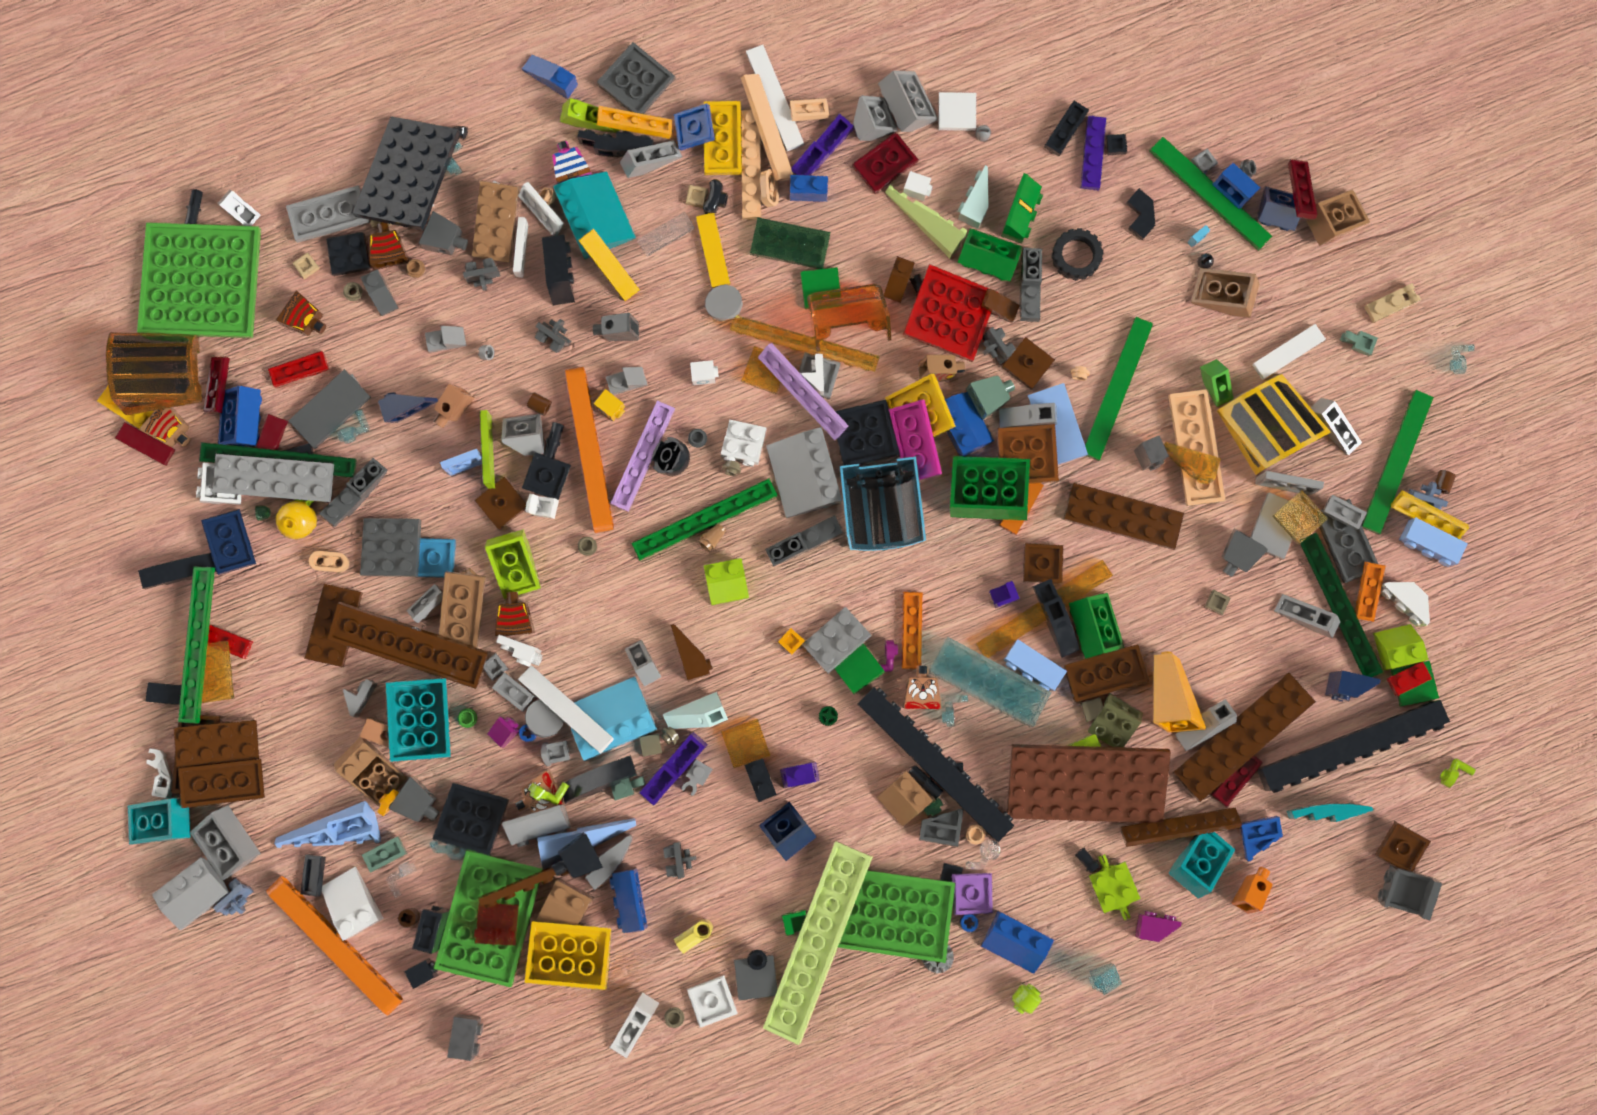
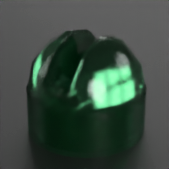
[255,505,271,521]

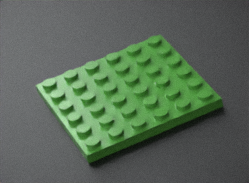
[137,223,261,338]

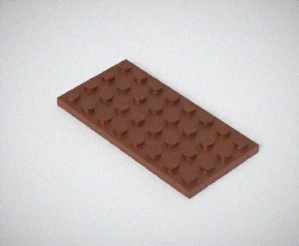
[1007,744,1171,823]

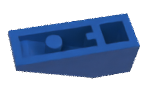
[522,54,578,99]

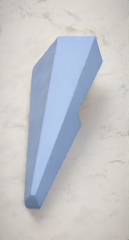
[274,801,381,848]
[538,818,636,870]

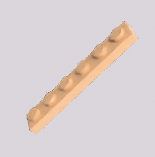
[742,110,761,219]

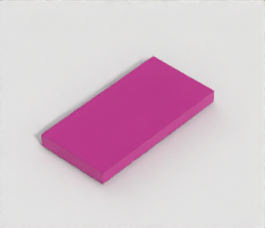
[889,400,942,483]

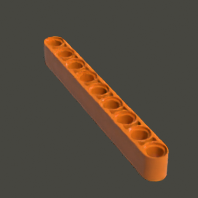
[565,366,614,533]
[266,876,403,1015]

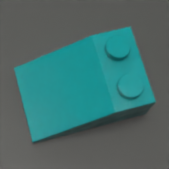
[128,798,190,845]
[1168,832,1235,899]

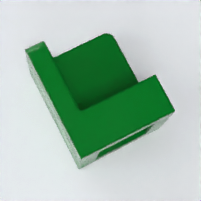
[782,909,806,936]

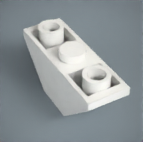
[1381,582,1430,627]

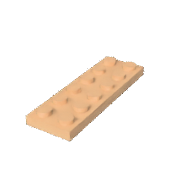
[1168,389,1225,506]

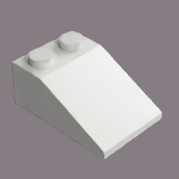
[322,867,384,941]

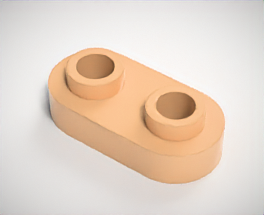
[760,169,779,208]
[309,551,349,573]

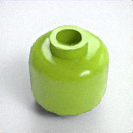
[1012,983,1042,1014]

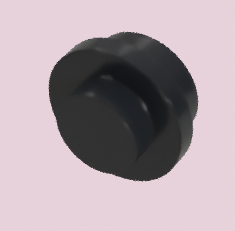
[747,950,767,970]

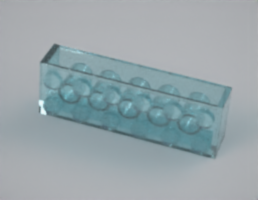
[928,637,1052,728]

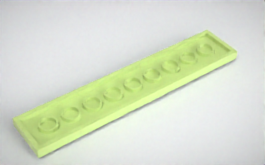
[763,841,872,1045]

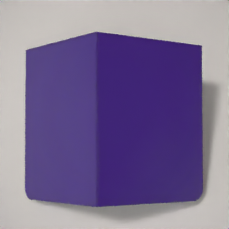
[989,581,1020,608]

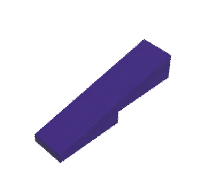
[791,114,855,176]
[640,732,708,806]

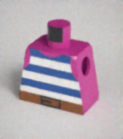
[552,141,592,184]

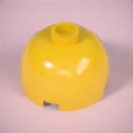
[276,500,317,540]

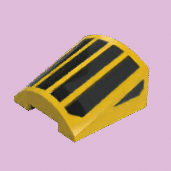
[1217,374,1331,475]

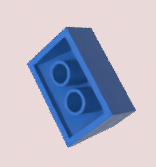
[218,386,262,447]
[945,392,994,457]
[610,868,648,933]
[981,911,1054,974]

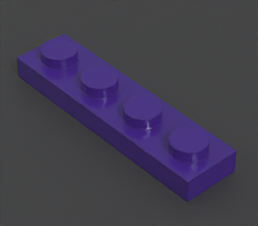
[1080,116,1107,191]

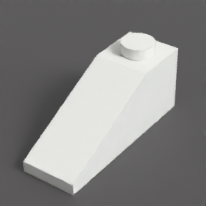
[610,993,659,1058]

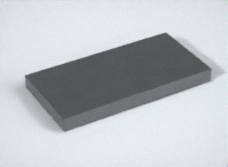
[289,369,371,449]
[1313,499,1378,583]

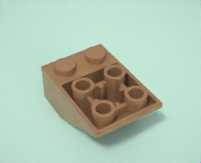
[334,737,407,807]

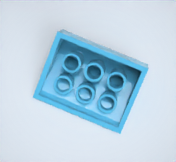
[571,676,658,761]

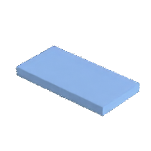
[1028,383,1088,465]

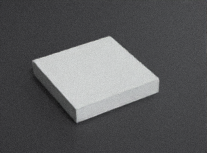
[939,92,976,131]
[687,975,737,1028]

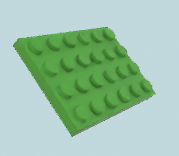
[434,851,543,987]
[838,870,955,963]

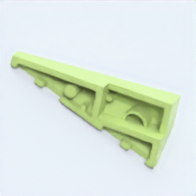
[885,185,967,259]

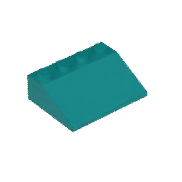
[553,171,636,260]
[386,678,451,762]

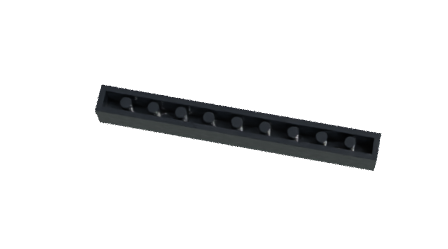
[858,687,1015,842]
[1257,700,1450,793]

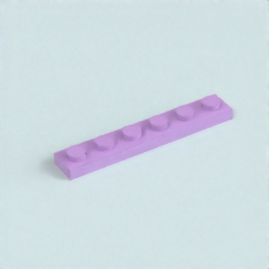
[758,343,848,440]
[610,401,675,512]

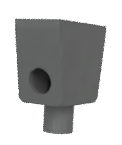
[419,211,468,255]
[593,313,639,341]
[1222,528,1268,577]
[389,777,440,822]

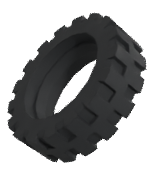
[1052,228,1104,280]

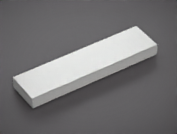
[1252,324,1326,380]

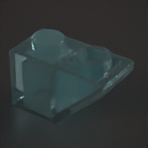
[1089,963,1122,995]

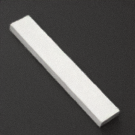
[746,45,804,151]
[518,665,614,754]

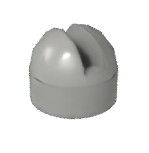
[975,125,991,141]
[478,345,494,360]

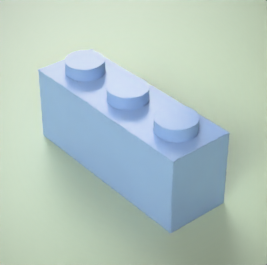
[1399,517,1468,567]
[1003,639,1067,692]

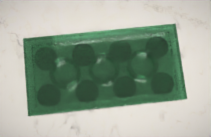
[750,218,831,269]

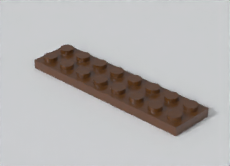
[327,602,489,689]
[1173,673,1316,802]

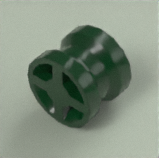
[819,706,838,726]

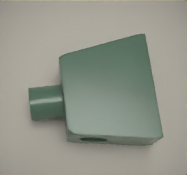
[966,376,1015,420]

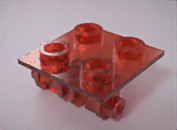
[474,904,519,946]

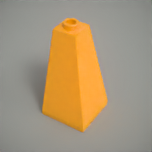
[1153,651,1206,733]

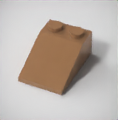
[1305,190,1370,246]
[1191,268,1260,318]
[536,879,594,925]

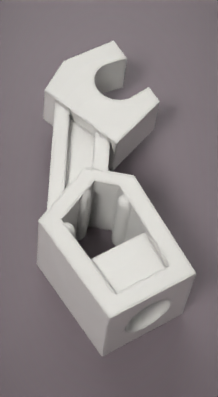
[146,749,172,798]

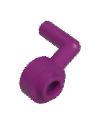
[880,640,898,672]

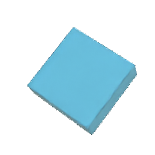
[1188,225,1210,247]

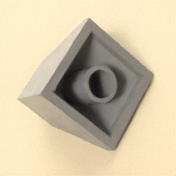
[853,95,898,141]
[501,414,544,456]

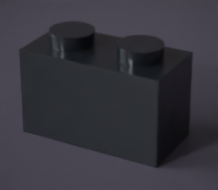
[744,758,777,802]

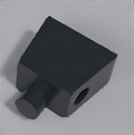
[552,832,603,878]

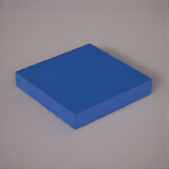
[674,103,715,151]

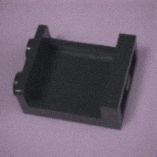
[412,906,450,954]

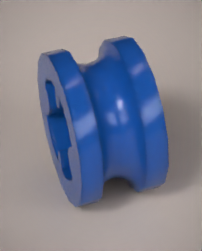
[519,724,537,742]
[960,914,978,932]

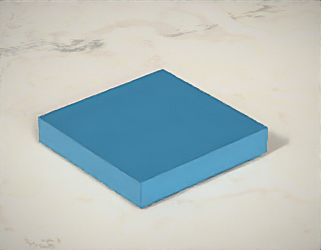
[418,538,456,578]

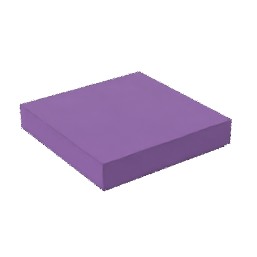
[952,873,993,915]

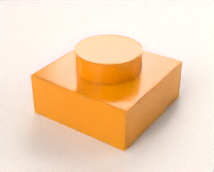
[778,628,805,655]
[377,789,399,816]

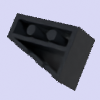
[542,235,575,305]

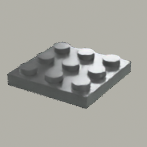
[597,42,675,114]
[360,518,421,577]

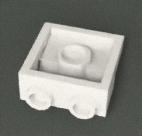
[721,419,766,467]
[196,462,241,505]
[496,635,543,667]

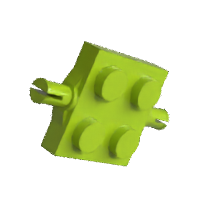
[1088,854,1141,920]

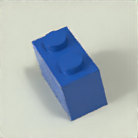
[1212,163,1261,209]
[790,175,828,202]

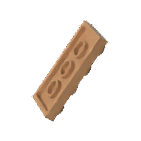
[472,181,519,263]
[439,571,485,648]

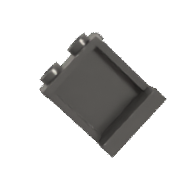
[1378,865,1442,921]

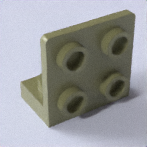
[1088,693,1143,747]

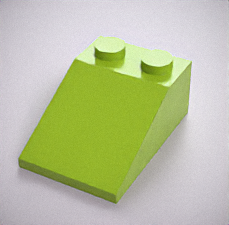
[485,529,541,599]

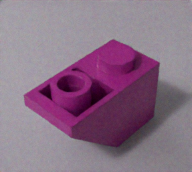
[487,716,519,748]
[1135,911,1182,942]

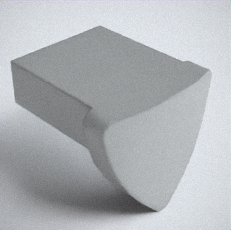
[541,741,570,767]

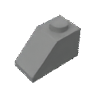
[625,640,661,686]

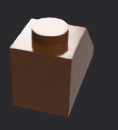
[883,256,915,303]

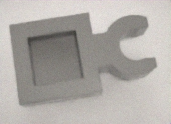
[682,759,713,796]

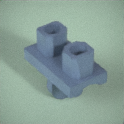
[1408,481,1448,510]
[213,879,254,916]

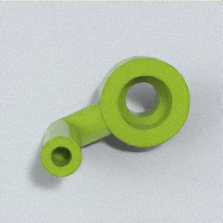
[1440,758,1476,788]
[528,782,569,805]

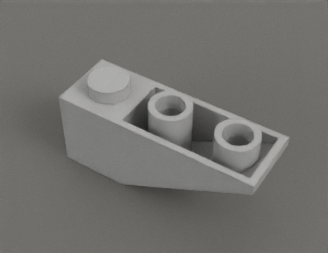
[999,403,1057,428]
[1175,699,1237,751]

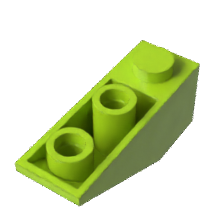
[560,98,620,133]

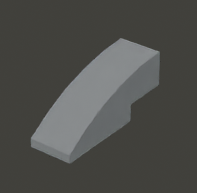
[586,835,633,890]

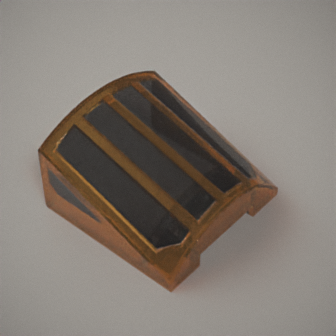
[106,332,202,415]

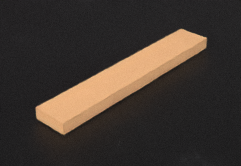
[741,74,793,181]

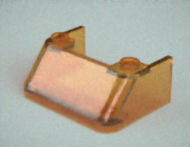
[807,284,892,352]

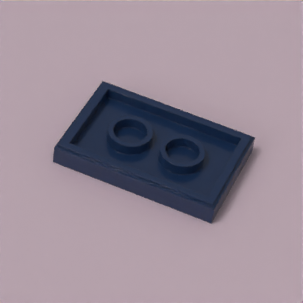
[201,509,257,575]

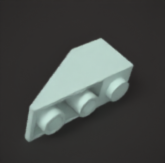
[957,165,988,229]
[663,692,728,729]

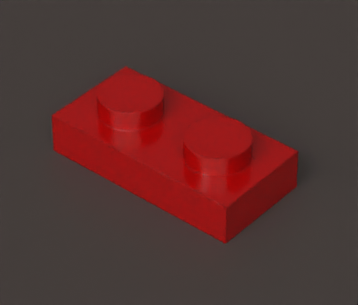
[1387,662,1432,696]

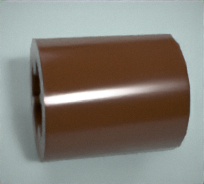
[527,392,552,416]
[1435,470,1456,494]
[398,908,420,927]

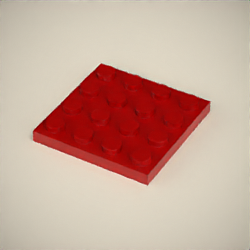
[903,264,999,362]

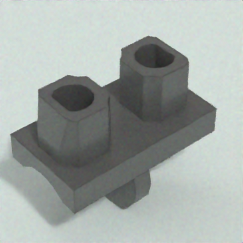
[463,258,501,291]
[535,319,572,353]
[982,327,1016,365]
[663,842,697,879]

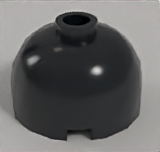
[652,437,690,477]

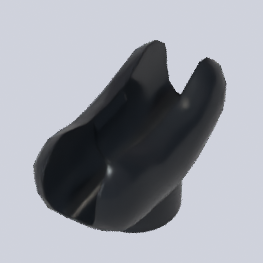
[703,179,728,214]

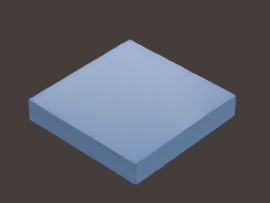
[440,449,482,476]

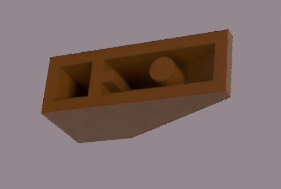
[671,624,713,682]

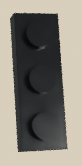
[1044,100,1089,157]

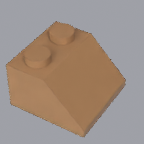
[877,771,933,826]

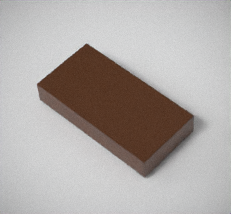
[981,289,1020,323]

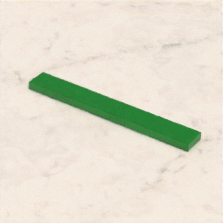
[1149,137,1272,251]
[1085,317,1154,461]
[1361,390,1434,535]
[631,479,778,561]
[178,567,215,723]

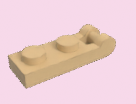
[1364,283,1421,323]

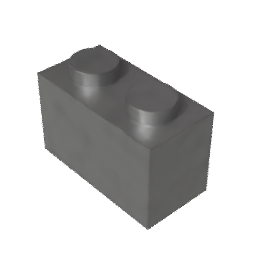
[1134,436,1169,471]
[447,1014,483,1061]

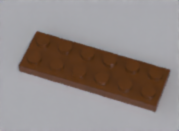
[1063,483,1184,550]

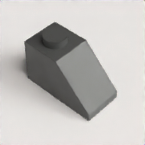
[360,269,398,316]

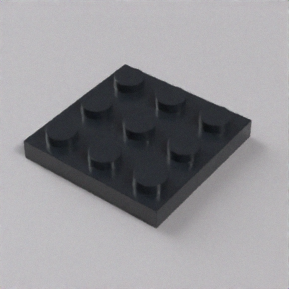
[835,400,900,466]
[432,783,509,857]

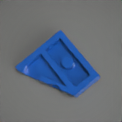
[1240,816,1283,861]

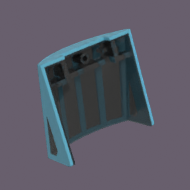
[840,457,926,551]

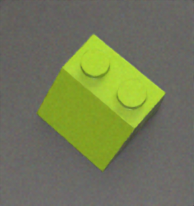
[703,558,749,605]
[1373,624,1429,670]

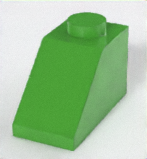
[1200,359,1234,407]

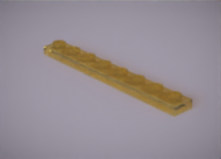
[730,315,880,372]
[975,560,1113,660]

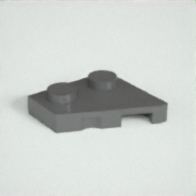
[919,809,964,847]

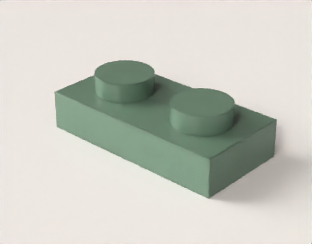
[362,836,407,873]

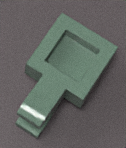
[1340,331,1378,356]
[611,777,646,801]

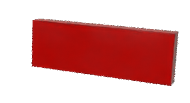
[268,351,329,388]
[208,624,253,659]

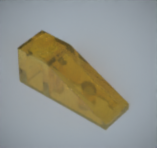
[1163,442,1221,484]

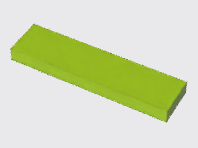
[480,410,495,489]

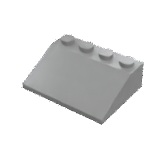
[766,427,842,518]

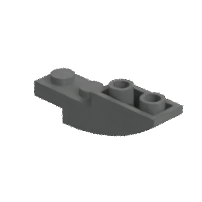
[1019,248,1042,322]
[319,458,388,528]
[765,515,844,566]

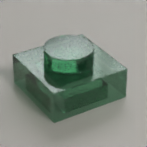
[923,798,944,817]

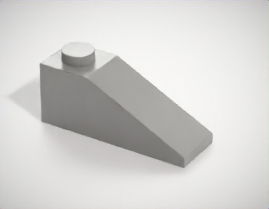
[620,141,682,178]
[1311,398,1362,455]
[1274,594,1340,638]

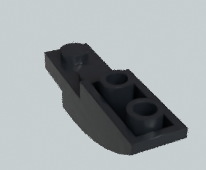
[577,129,654,157]
[1032,579,1079,658]

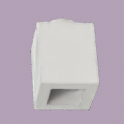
[903,171,933,202]
[690,360,719,385]

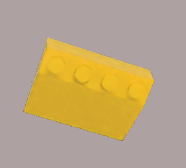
[524,922,611,990]

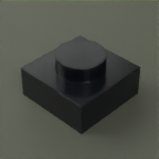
[1106,134,1127,155]

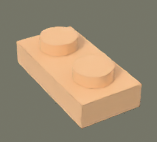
[789,98,829,121]

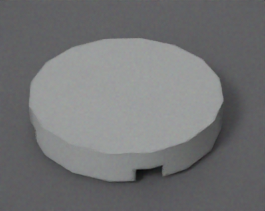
[705,285,743,321]
[525,699,564,738]

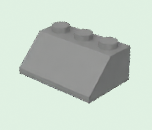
[878,71,938,132]
[190,805,261,881]
[502,805,571,847]
[152,857,230,930]

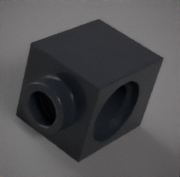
[404,958,439,989]

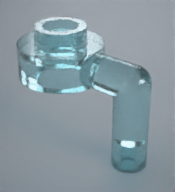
[447,141,462,176]
[1450,344,1475,375]
[337,410,370,444]
[942,695,968,727]
[430,840,466,860]

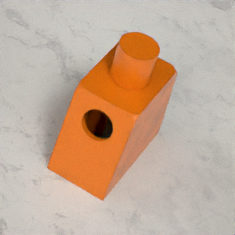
[1231,866,1273,914]

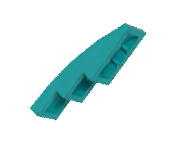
[1286,804,1374,822]

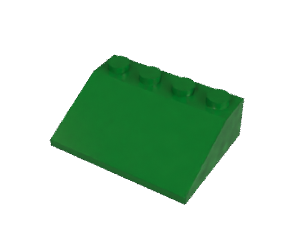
[950,456,1030,521]

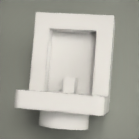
[525,494,559,519]

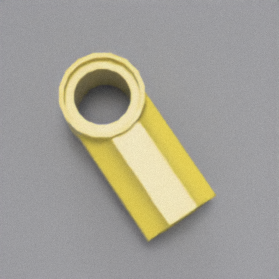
[674,919,713,954]

